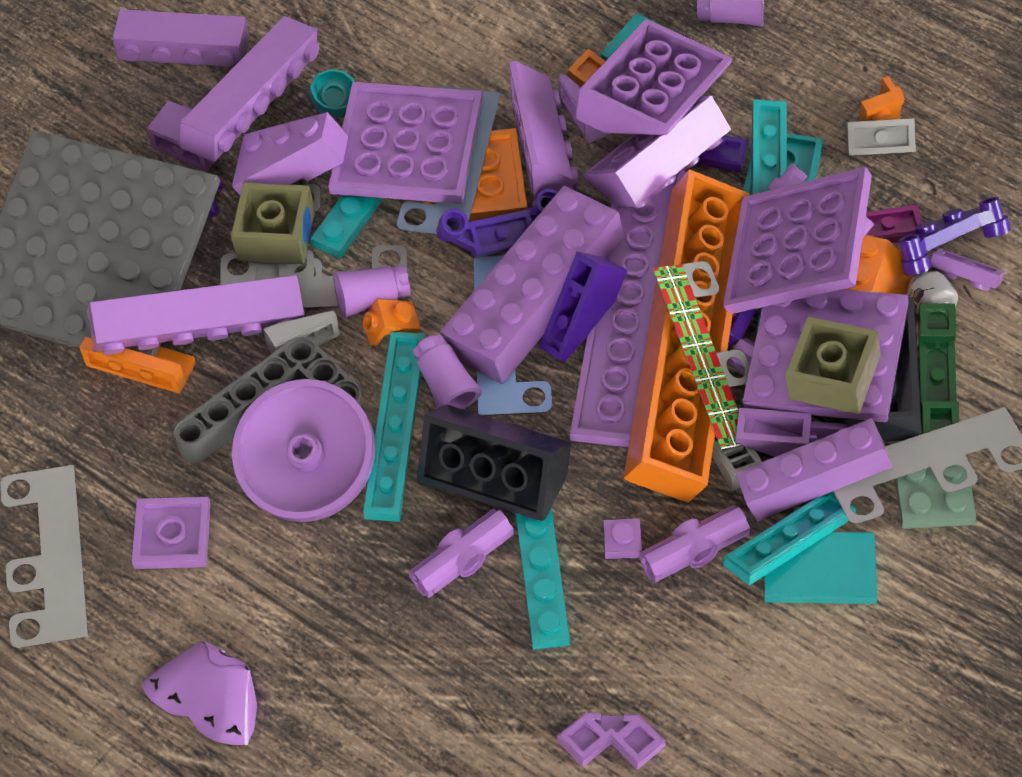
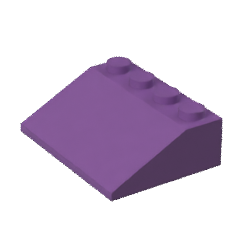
[576,19,732,135]

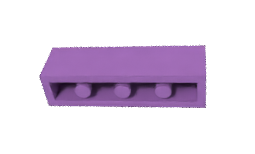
[112,9,249,67]
[736,418,893,521]

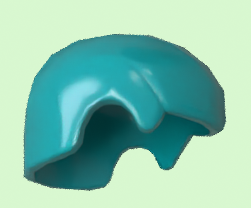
[309,69,355,118]

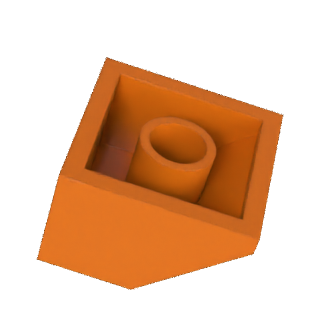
[844,235,915,295]

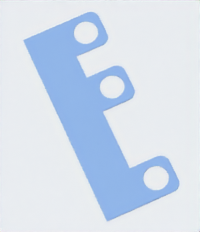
[474,256,552,415]

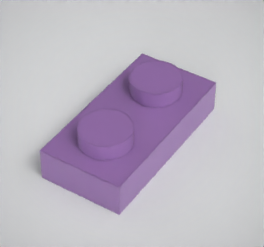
[930,249,1005,291]

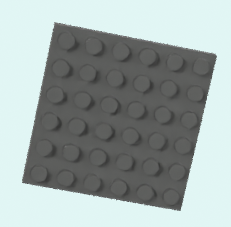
[0,130,221,357]

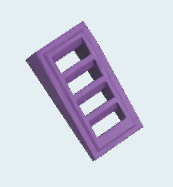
[558,74,610,143]

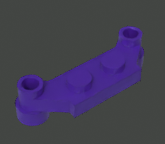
[436,189,558,258]
[898,197,1011,276]

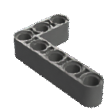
[174,337,364,463]

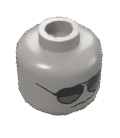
[906,271,959,317]

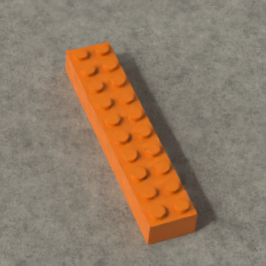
[623,169,750,503]

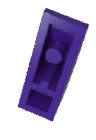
[539,251,628,361]

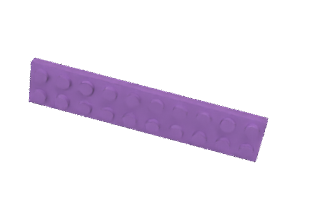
[570,169,686,447]

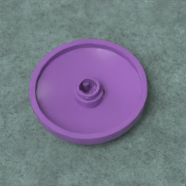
[232,379,375,522]

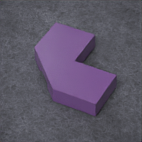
[557,712,665,770]

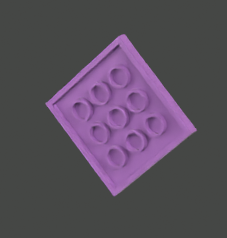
[328,82,483,204]
[723,167,872,314]
[743,289,909,422]

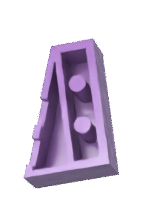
[232,112,348,195]

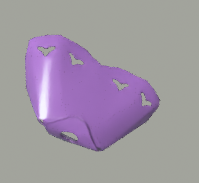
[141,641,257,745]

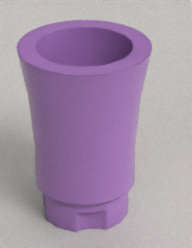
[697,0,764,27]
[333,265,411,319]
[413,334,482,409]

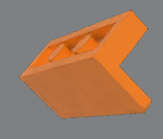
[79,336,196,394]

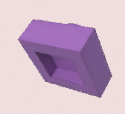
[603,518,642,559]

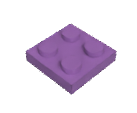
[132,497,211,569]

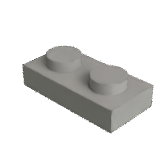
[846,118,916,156]

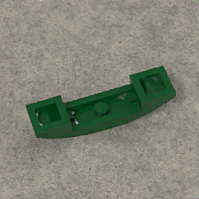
[918,303,959,434]

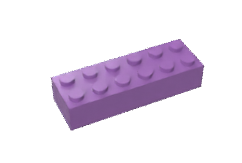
[440,186,625,384]

